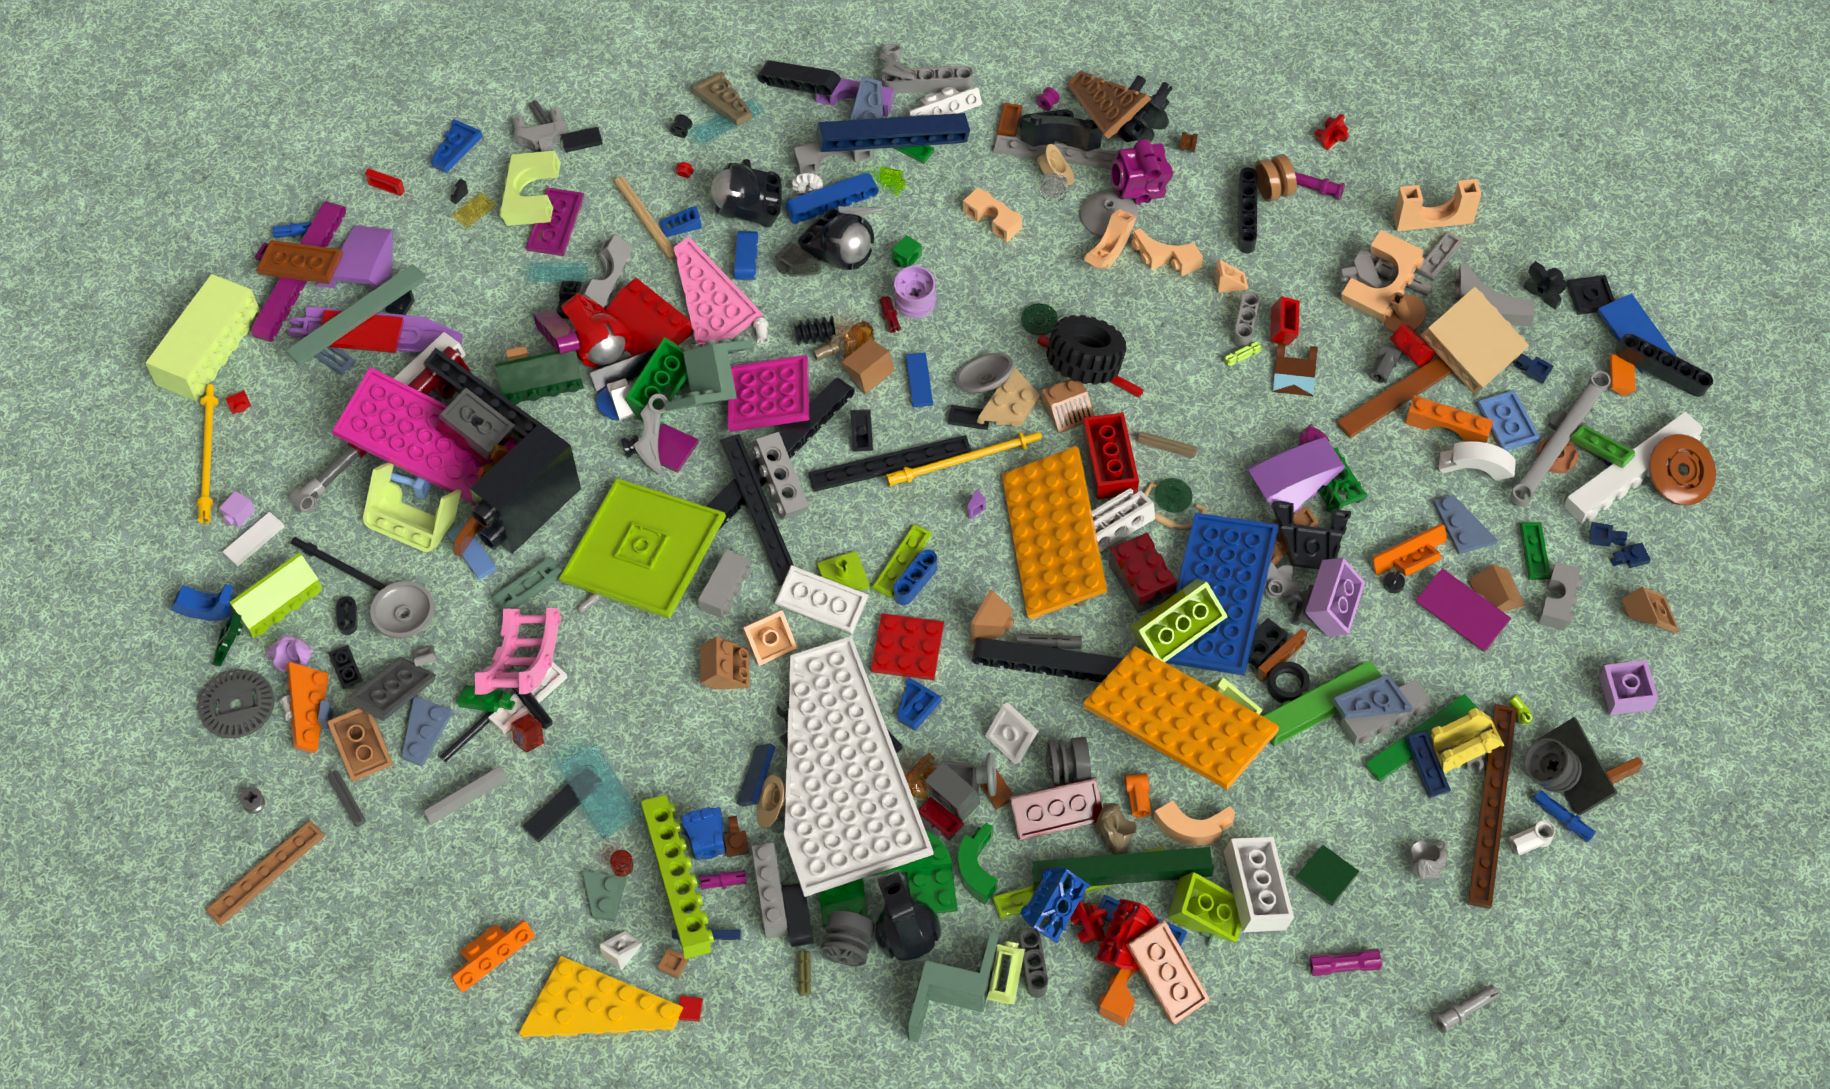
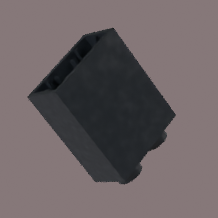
[470,423,581,554]

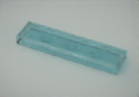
[690,97,764,146]

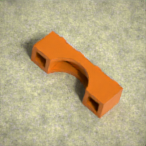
[1405,396,1494,443]
[1098,968,1140,1027]

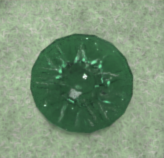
[1021,303,1058,335]
[1154,478,1193,513]

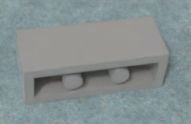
[698,550,751,618]

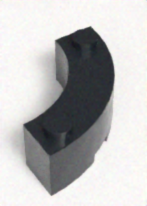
[1020,114,1102,152]

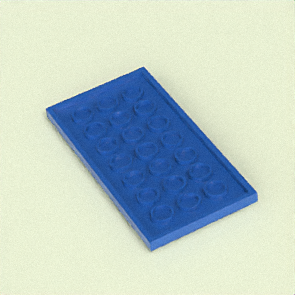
[1165,513,1278,676]

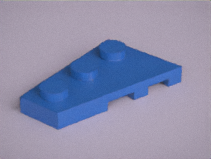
[431,119,483,173]

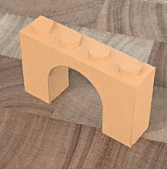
[1393,179,1481,231]
[1341,230,1424,322]

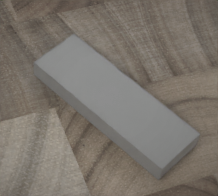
[1416,231,1464,282]

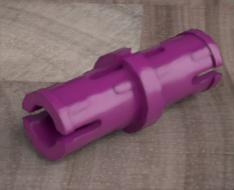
[700,870,747,890]

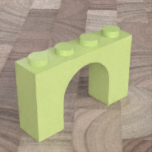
[499,151,561,226]

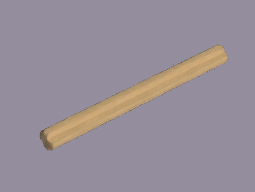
[615,176,676,260]

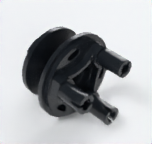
[1117,75,1173,142]

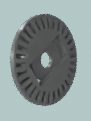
[198,670,275,738]

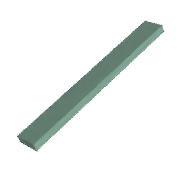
[285,264,426,366]

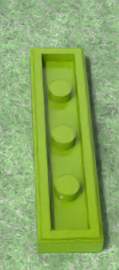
[872,524,932,598]

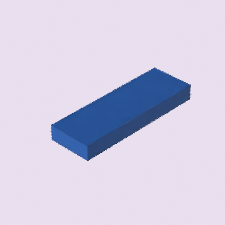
[906,352,933,408]

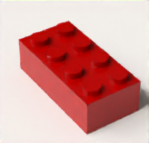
[1083,412,1139,499]

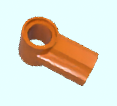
[1124,773,1151,818]

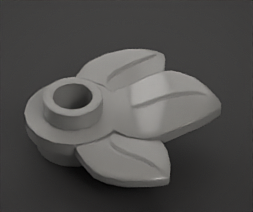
[1264,563,1302,600]

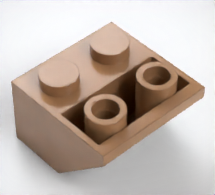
[700,636,749,689]

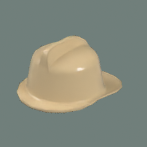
[1037,144,1075,185]
[756,775,786,828]

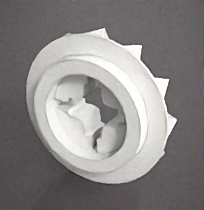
[792,173,823,195]

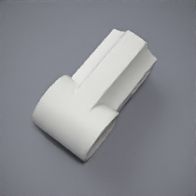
[1509,820,1555,856]

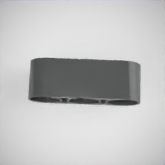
[1020,928,1048,998]

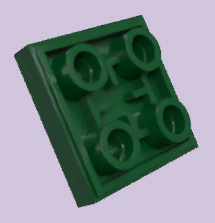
[1296,845,1359,906]

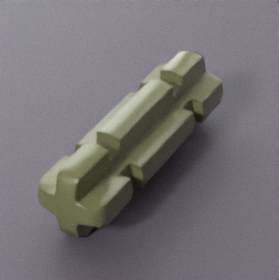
[798,951,811,996]

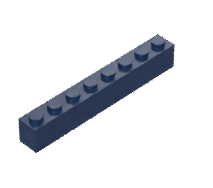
[816,113,970,152]

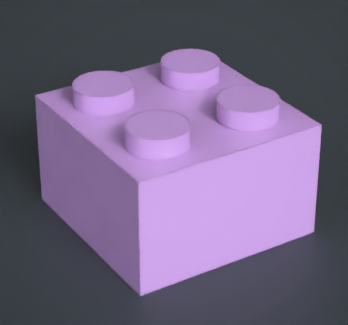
[1599,660,1658,715]

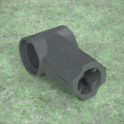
[1370,344,1402,383]

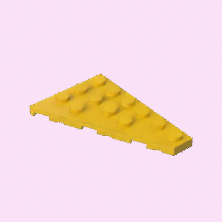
[519,956,683,1038]

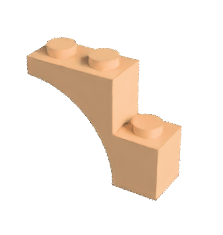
[1132,228,1203,276]

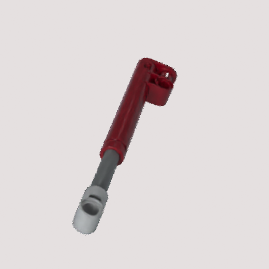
[289,346,471,513]

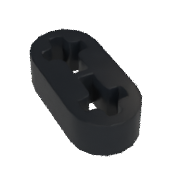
[336,596,358,635]

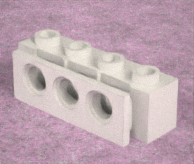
[1092,488,1155,552]

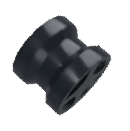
[669,114,693,138]
[621,434,639,458]

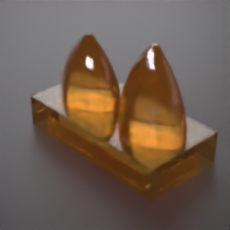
[905,753,936,800]

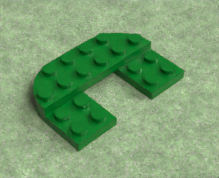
[819,831,958,927]

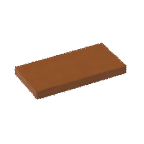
[256,240,343,284]

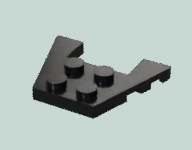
[1273,501,1351,569]

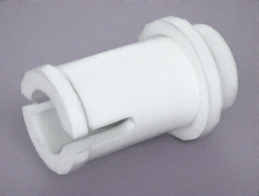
[753,318,770,344]
[280,695,293,723]

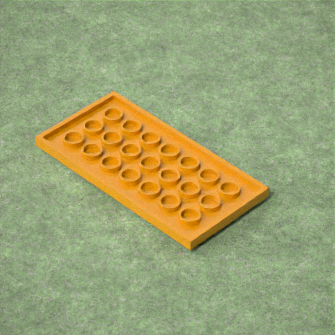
[1002,446,1108,619]
[1083,646,1279,790]

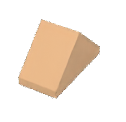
[1215,259,1248,293]

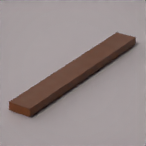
[1337,356,1453,438]

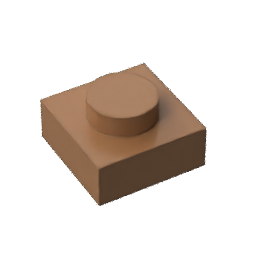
[657,948,689,979]

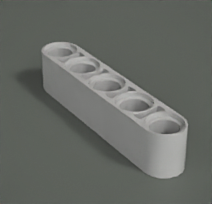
[881,66,973,94]

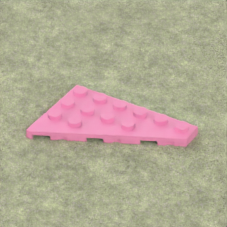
[674,237,762,346]

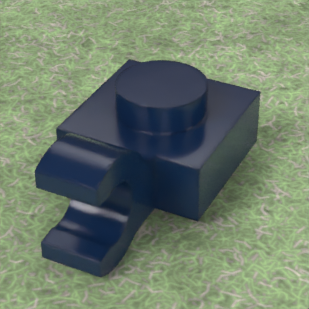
[1514,354,1554,384]
[1589,522,1628,547]
[1610,543,1651,568]

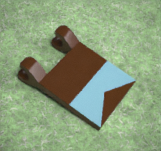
[1273,343,1318,397]

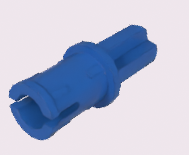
[273,221,311,238]

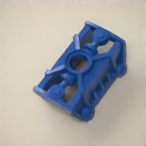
[1020,867,1090,943]

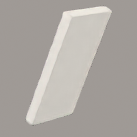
[775,565,869,634]

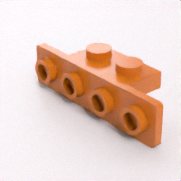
[1372,523,1447,576]
[451,920,535,992]

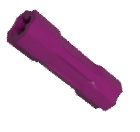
[1309,948,1382,976]

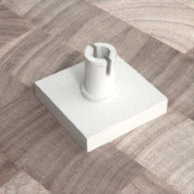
[985,703,1038,764]

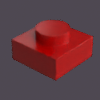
[225,390,251,414]

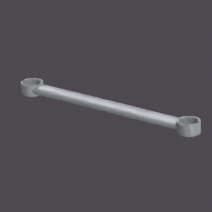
[1510,371,1611,507]

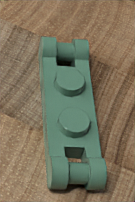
[492,557,563,614]

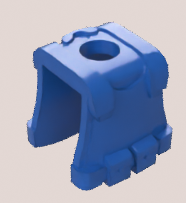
[681,807,726,861]

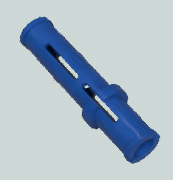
[1533,790,1596,843]

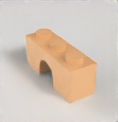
[963,187,1022,242]

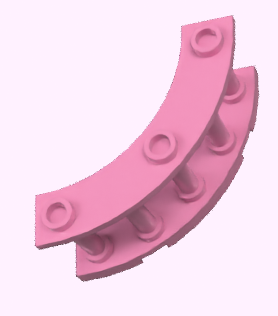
[475,608,561,694]

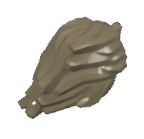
[1095,803,1137,854]

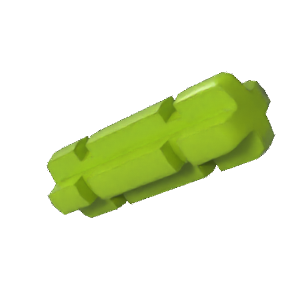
[1224,341,1261,366]

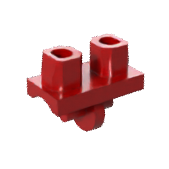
[1315,114,1349,150]
[1070,901,1108,944]

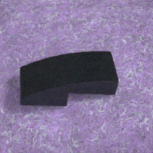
[556,281,582,319]
[328,645,363,689]

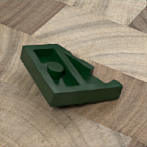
[212,613,243,667]

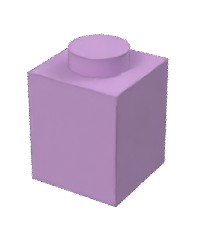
[219,491,255,528]

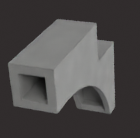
[1454,263,1534,327]

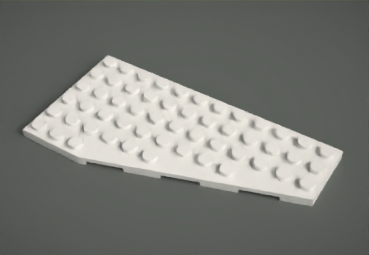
[784,636,934,897]

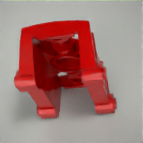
[1093,899,1159,970]

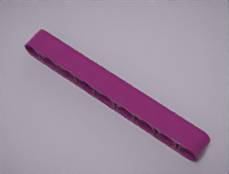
[251,201,346,342]

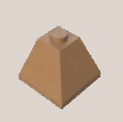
[1622,586,1680,633]
[971,590,1014,644]

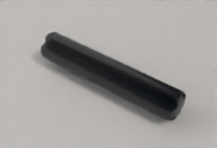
[512,688,553,729]

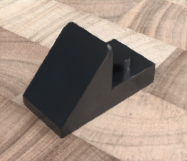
[850,409,873,452]

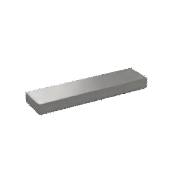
[424,766,508,825]

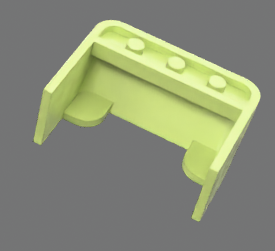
[363,462,461,552]

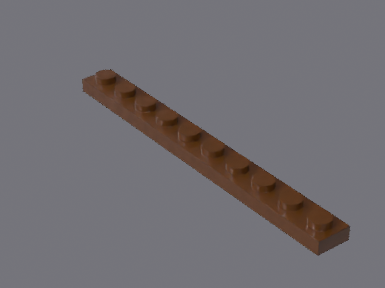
[1468,704,1517,909]

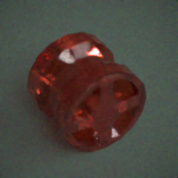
[610,850,634,877]

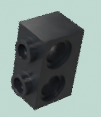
[1248,618,1288,669]

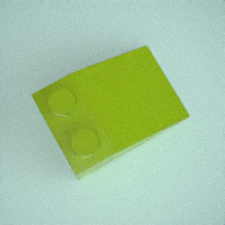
[1167,872,1242,943]

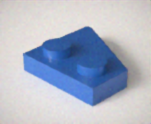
[897,677,942,731]

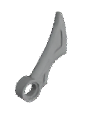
[879,44,914,79]
[633,394,668,475]

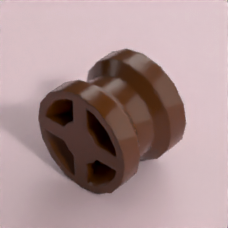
[1179,132,1198,153]

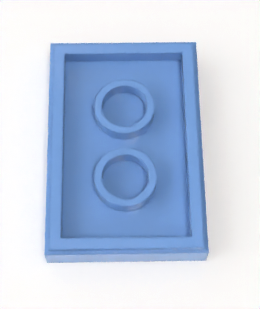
[1476,390,1540,451]

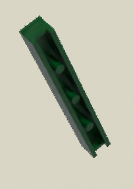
[1032,847,1214,891]

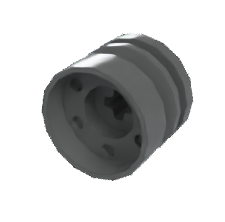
[1046,737,1091,786]
[1524,738,1582,793]
[820,911,875,967]

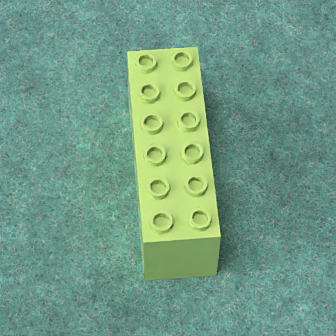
[146,274,261,401]

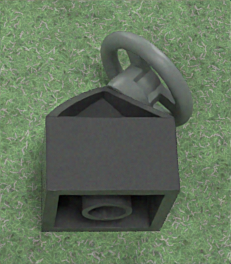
[925,752,997,822]

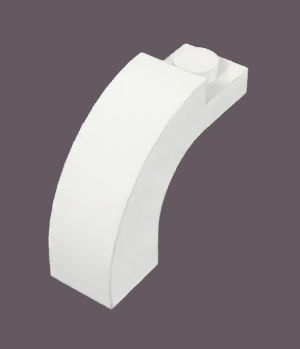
[1439,442,1516,481]

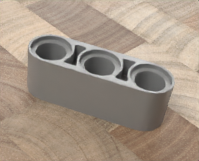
[1234,291,1260,348]

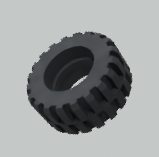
[1046,315,1127,385]

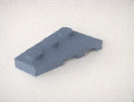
[850,76,883,120]

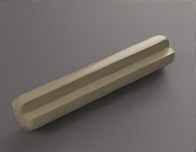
[1137,432,1197,458]

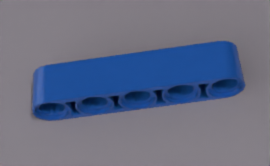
[785,173,879,224]

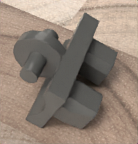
[1286,585,1314,626]

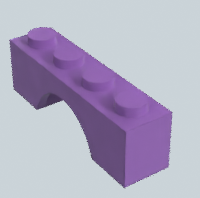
[816,78,894,117]

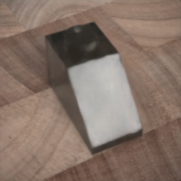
[775,242,821,277]

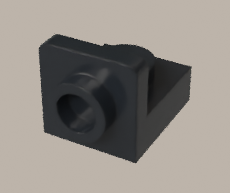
[385,290,415,315]

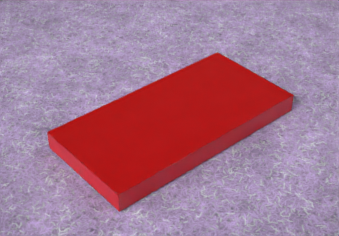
[321,310,404,353]

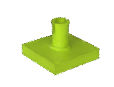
[817,551,870,591]

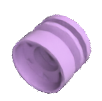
[894,266,936,318]

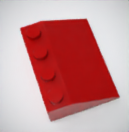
[605,277,693,356]

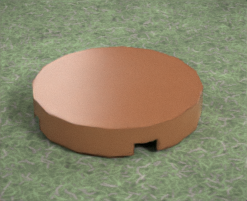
[1536,438,1579,473]

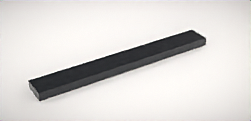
[720,434,794,586]
[808,435,972,492]

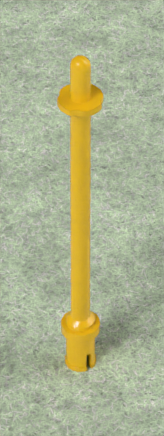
[196,384,219,524]
[886,432,1042,487]

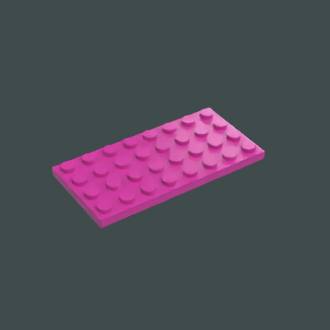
[332,367,518,504]

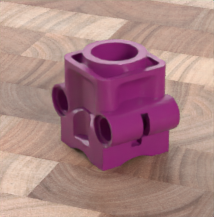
[1110,139,1174,205]

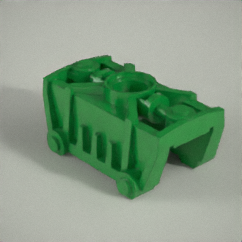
[1318,447,1367,512]

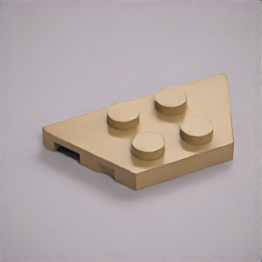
[977,367,1040,427]

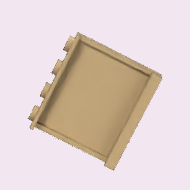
[1421,287,1529,394]

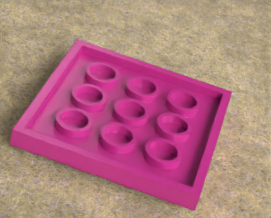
[728,355,809,432]

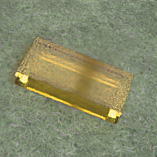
[453,193,495,229]

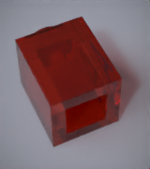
[511,713,544,753]

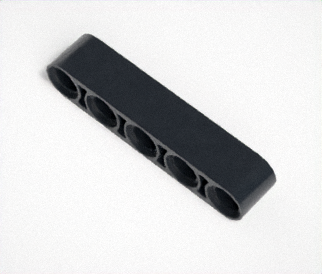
[757,60,841,96]
[1238,167,1257,254]
[1615,333,1713,397]

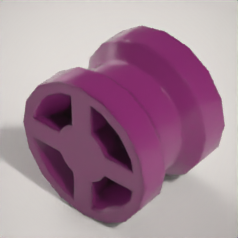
[1036,87,1060,111]

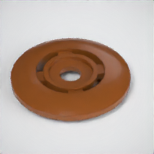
[1649,434,1716,505]

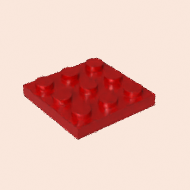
[871,613,944,681]

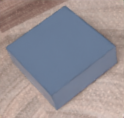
[318,700,333,729]

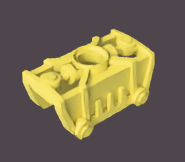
[1431,708,1504,774]

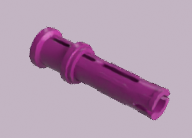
[1295,172,1345,200]

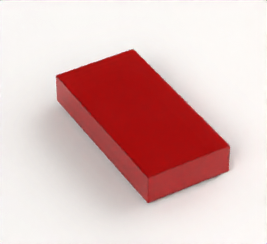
[365,168,405,196]

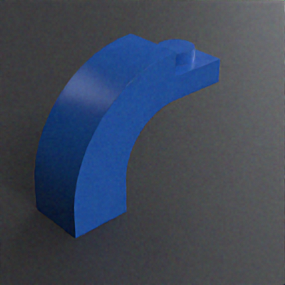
[171,584,236,621]

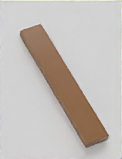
[205,820,325,927]

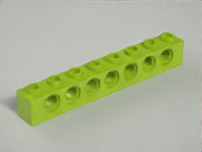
[641,794,714,960]

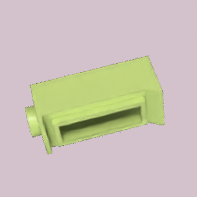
[987,941,1025,1004]

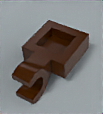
[724,816,749,857]

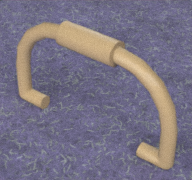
[1144,483,1208,530]

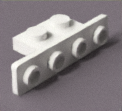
[909,87,982,116]

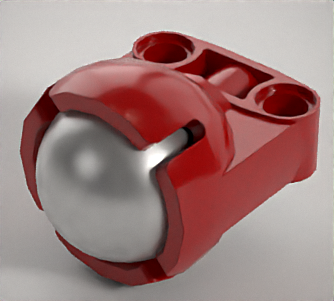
[561,293,631,367]

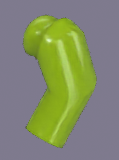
[1508,694,1533,725]

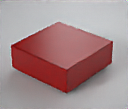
[679,996,703,1022]

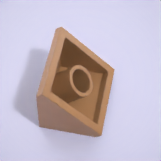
[840,339,895,394]
[1469,564,1525,612]

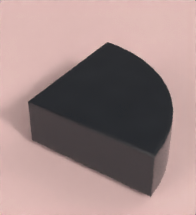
[451,179,469,204]

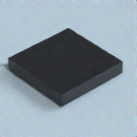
[1567,275,1615,315]

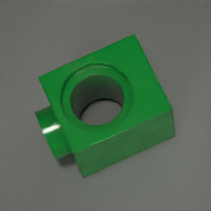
[892,235,922,268]

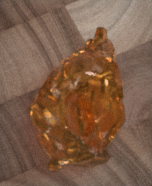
[844,320,875,359]

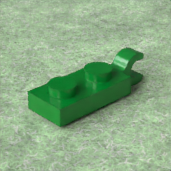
[456,685,515,712]

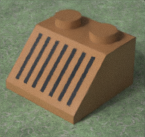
[1041,379,1095,433]

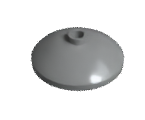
[1080,190,1138,237]
[956,353,1014,393]
[370,581,435,639]

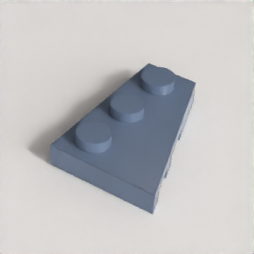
[1433,495,1498,555]
[1332,674,1413,719]
[402,696,453,767]

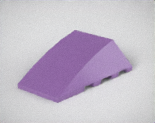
[316,225,393,291]
[1246,437,1345,513]

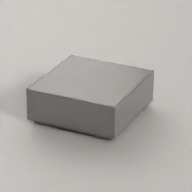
[412,645,437,666]

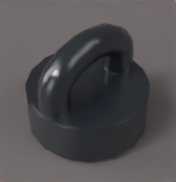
[1383,570,1405,594]

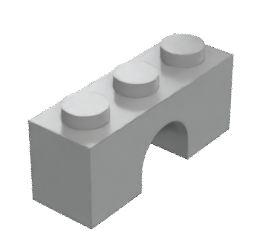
[1539,562,1582,631]

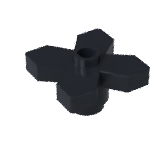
[1524,261,1567,310]

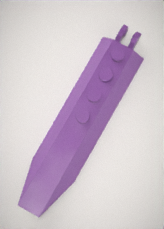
[287,306,463,352]

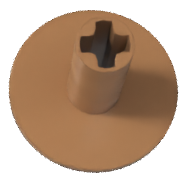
[1384,292,1426,333]

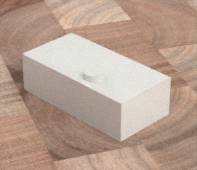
[1224,837,1294,932]

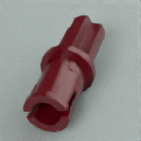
[879,296,901,333]

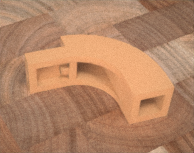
[1084,209,1136,269]
[1153,801,1235,846]

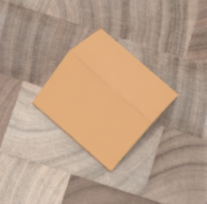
[743,610,797,666]

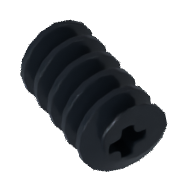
[794,316,836,346]

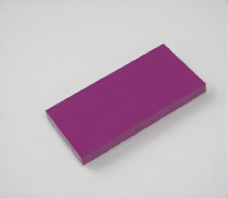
[526,187,584,257]
[1416,568,1511,652]

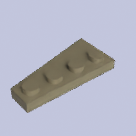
[692,72,752,126]

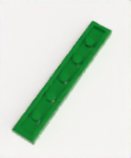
[1365,694,1479,782]

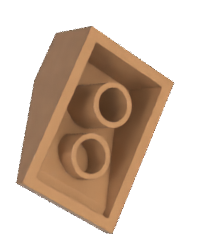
[327,708,393,782]

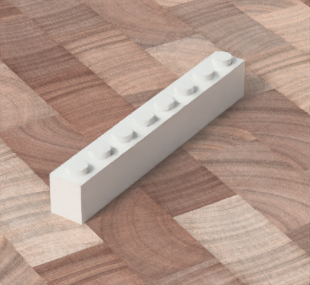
[1564,412,1703,524]

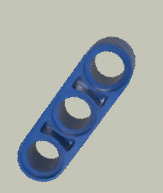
[735,231,758,280]
[894,550,938,605]

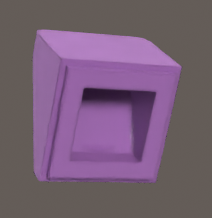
[967,489,986,519]

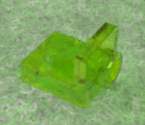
[879,166,906,197]

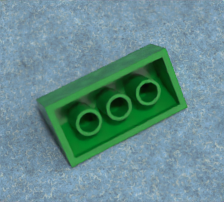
[625,337,688,421]

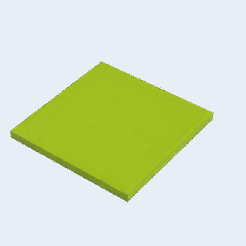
[559,478,726,619]

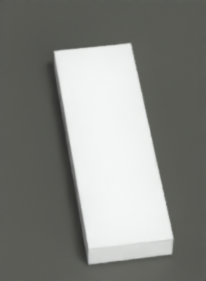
[222,512,284,567]

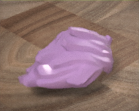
[265,635,314,672]

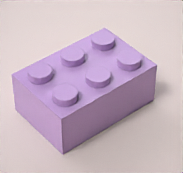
[1305,558,1365,636]

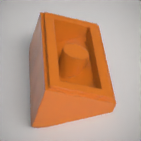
[1609,354,1635,396]

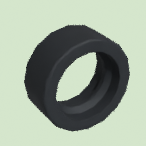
[1267,662,1310,703]

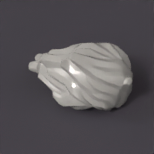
[1410,840,1449,880]

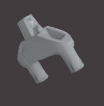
[512,108,568,152]
[1338,248,1395,288]

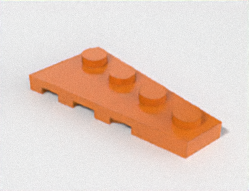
[286,662,329,753]

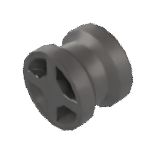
[240,787,265,814]

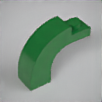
[958,822,998,905]

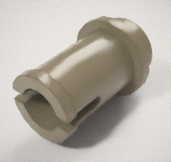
[813,340,840,361]

